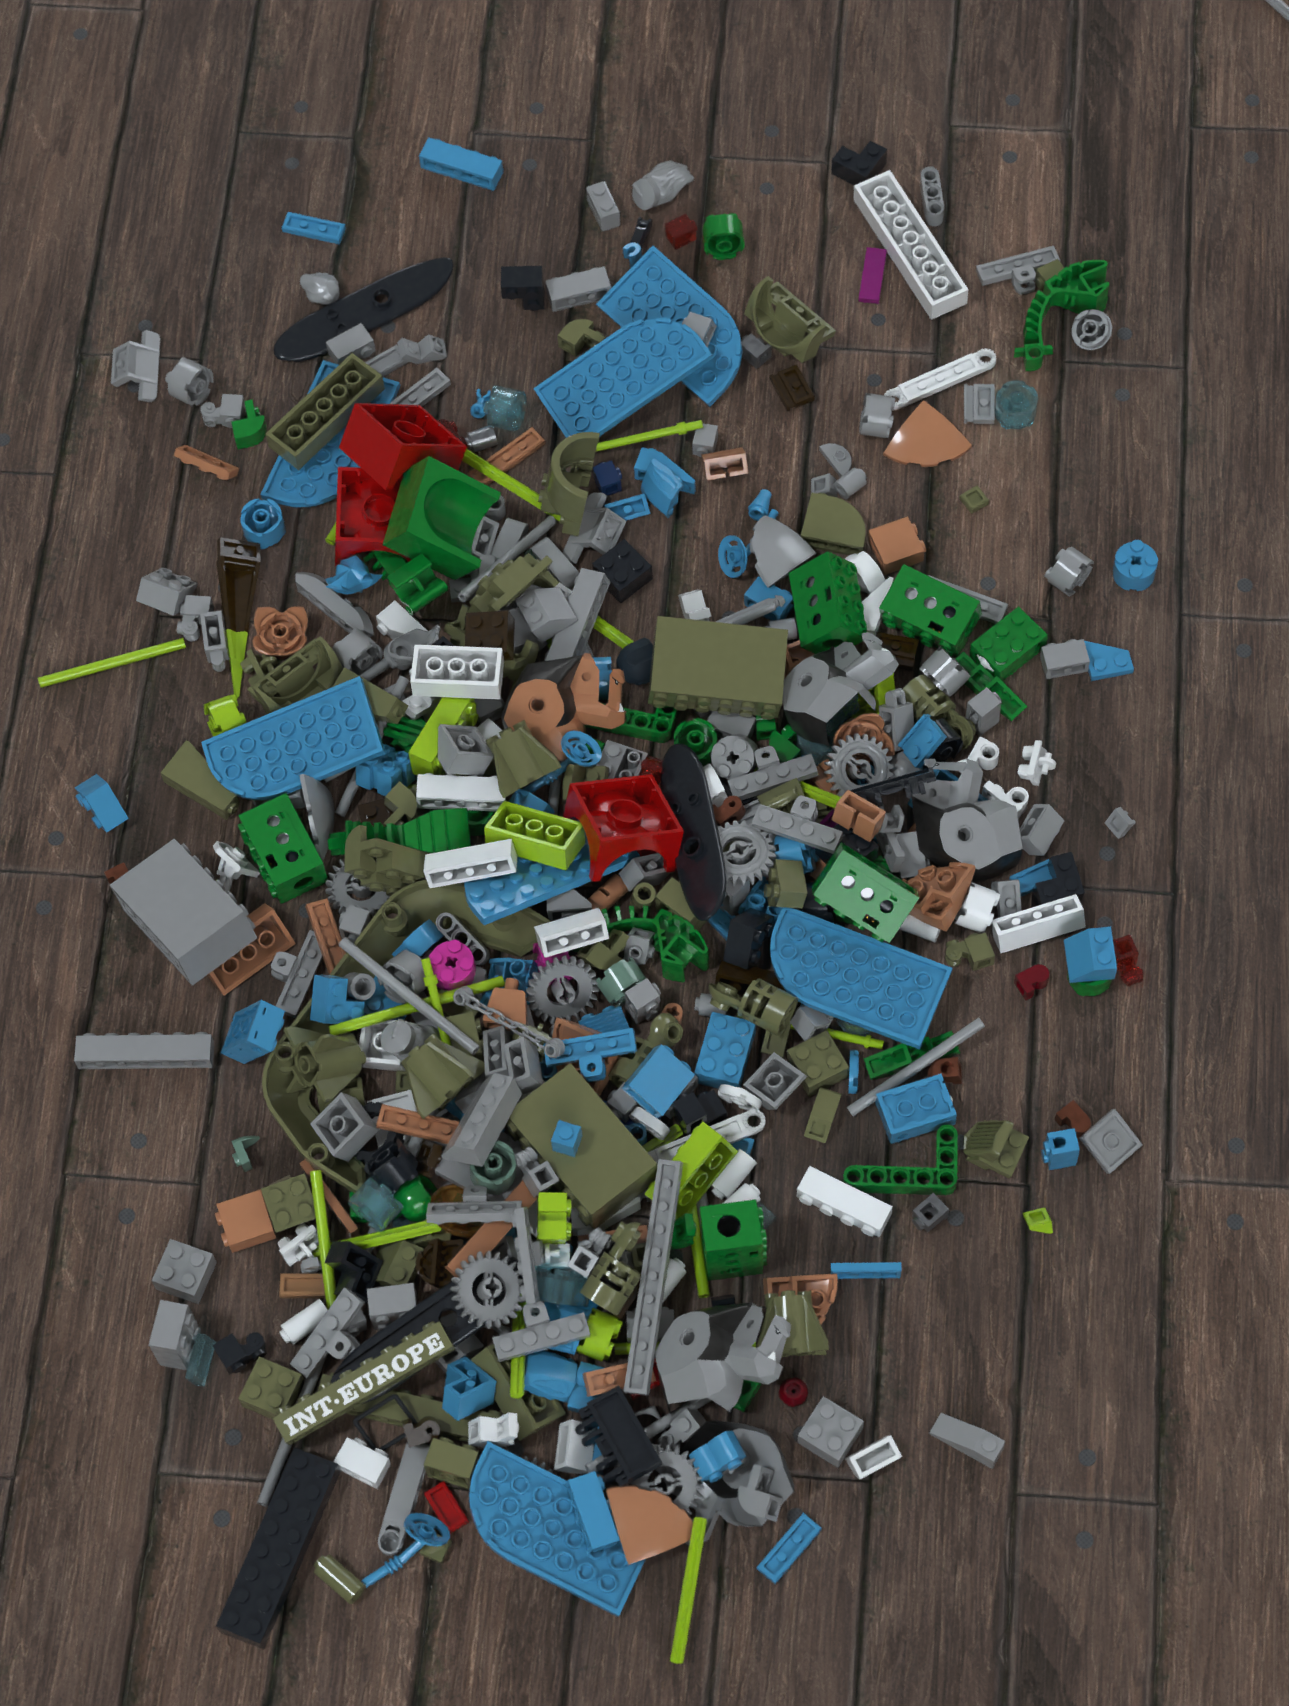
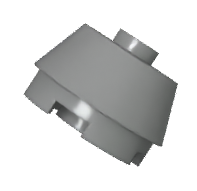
[1072,310,1112,350]

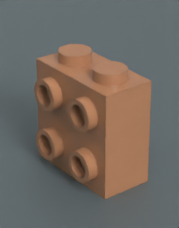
[868,517,926,575]
[215,1189,276,1253]

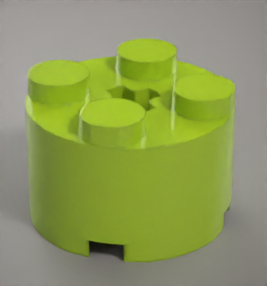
[203,694,247,737]
[576,1308,622,1362]

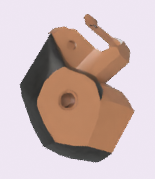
[501,653,626,761]

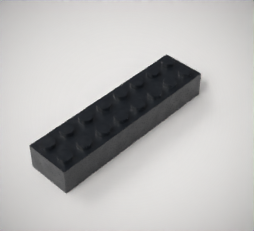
[216,1447,341,1650]

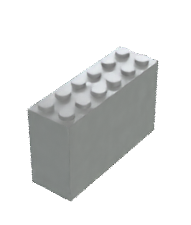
[110,839,257,986]

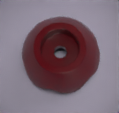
[778,1377,808,1407]

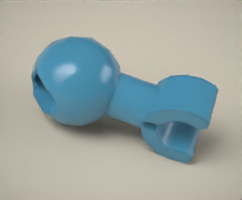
[470,389,491,419]

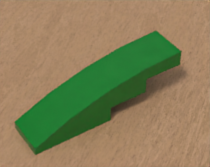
[955,651,1027,722]
[864,1030,961,1080]

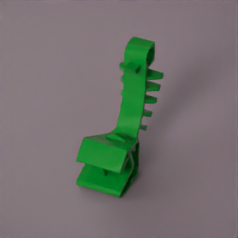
[1014,260,1109,371]
[363,551,448,615]
[328,808,471,856]
[571,906,709,983]

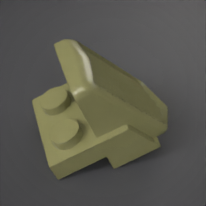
[562,764,609,805]
[757,778,817,821]
[963,1120,1029,1179]

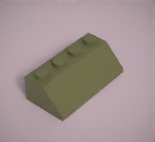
[471,1344,566,1441]

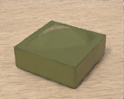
[419,1534,452,1564]

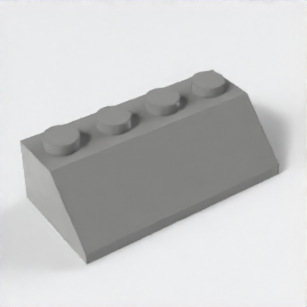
[441,1073,522,1167]

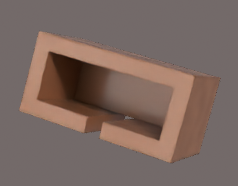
[701,448,748,480]
[832,790,886,842]

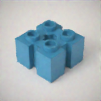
[356,744,417,796]

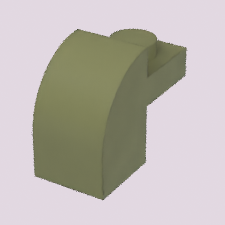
[558,319,606,356]
[383,781,417,827]
[576,929,629,970]

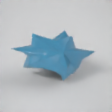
[325,555,383,594]

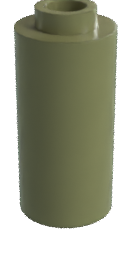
[629,882,656,914]
[314,1554,366,1605]

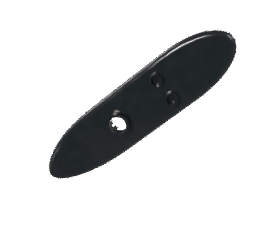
[274,257,453,362]
[660,743,726,921]
[331,1259,524,1404]

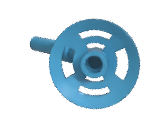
[718,509,779,578]
[522,731,602,793]
[362,1513,450,1588]

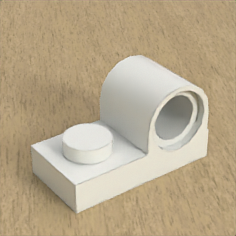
[960,737,999,776]
[982,781,1029,819]

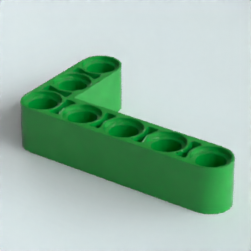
[585,703,680,743]
[843,1124,958,1195]

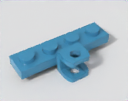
[543,1028,637,1082]

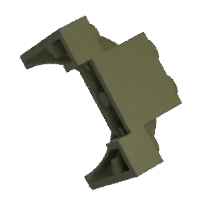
[538,432,600,536]

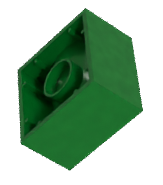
[383,456,501,580]

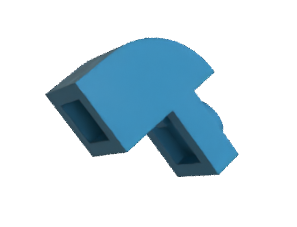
[392,919,444,958]

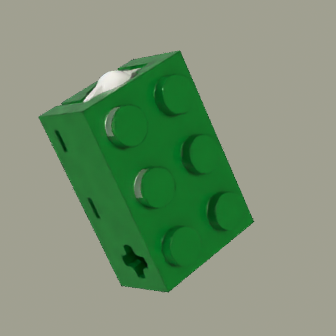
[969,606,1048,681]

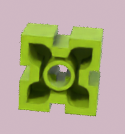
[537,1192,571,1244]

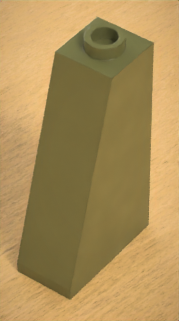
[332,667,409,724]
[161,740,239,820]

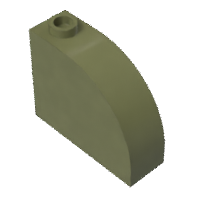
[801,493,866,555]

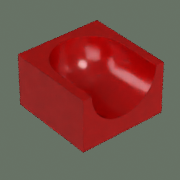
[339,403,467,490]

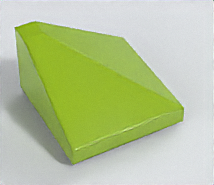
[1023,1207,1053,1234]

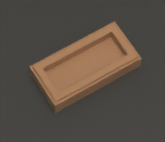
[279,1273,325,1298]

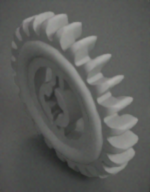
[824,733,894,797]
[717,820,776,887]
[325,857,391,917]
[526,956,599,1024]
[450,1250,526,1329]
[630,1444,705,1515]

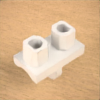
[1018,740,1056,786]
[278,1223,319,1266]
[535,1243,570,1269]

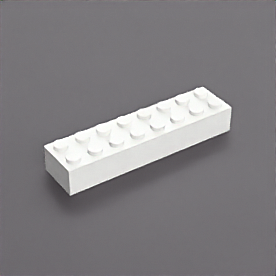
[854,170,968,320]

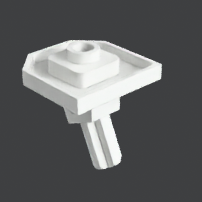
[213,841,260,893]

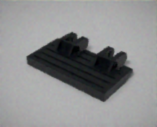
[850,767,936,807]
[575,1385,663,1488]

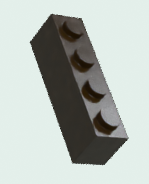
[715,959,803,1009]

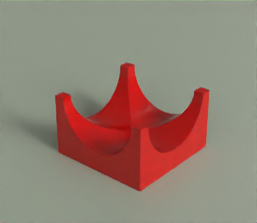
[335,467,412,566]
[563,774,684,882]

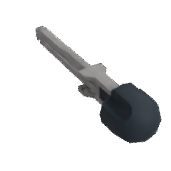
[616,595,785,685]

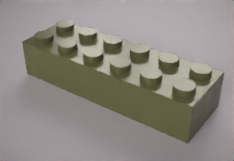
[266,353,385,470]

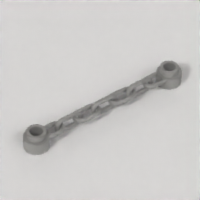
[453,986,565,1058]

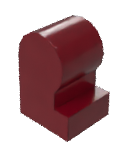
[1014,964,1049,1001]

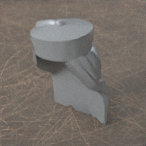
[632,161,694,210]
[383,624,440,670]
[381,1019,441,1061]

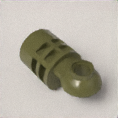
[903,674,976,750]
[709,978,798,1036]
[608,1013,683,1089]
[580,1221,642,1316]

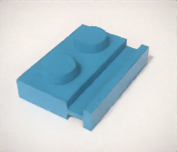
[898,714,947,768]

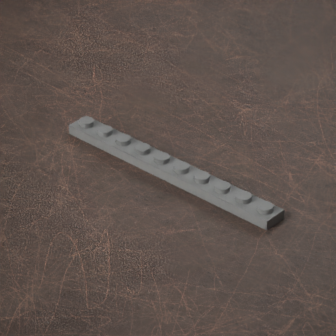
[624,1159,683,1396]

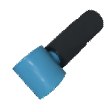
[623,217,653,268]

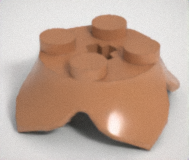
[252,606,308,660]
[833,713,895,774]

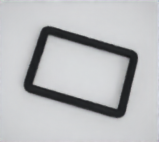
[353,1394,418,1451]

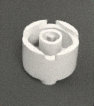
[954,882,1000,933]

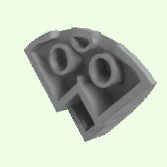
[750,515,816,588]
[299,774,335,861]

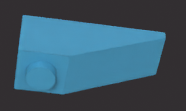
[634,447,696,494]

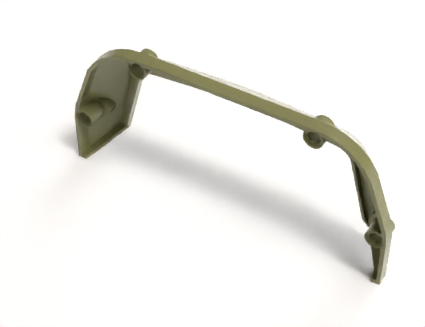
[262,880,551,1196]

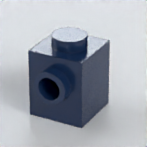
[592,460,622,496]

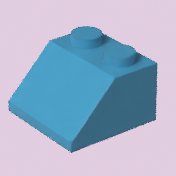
[1063,927,1117,983]

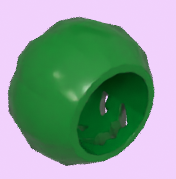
[390,1174,442,1223]

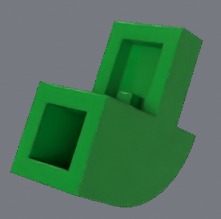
[231,400,267,450]
[769,724,801,763]
[671,1213,696,1250]

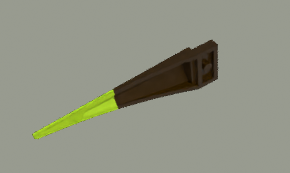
[216,537,261,699]

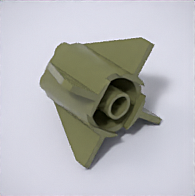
[486,720,561,798]
[283,1026,366,1102]
[401,1033,485,1119]
[757,1290,829,1357]

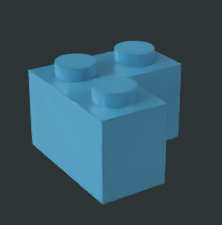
[75,774,129,832]
[310,975,365,1024]
[442,1356,496,1421]

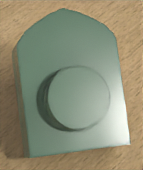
[231,1136,260,1172]

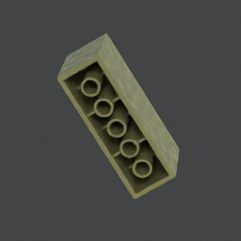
[648,616,788,720]
[506,1063,658,1230]

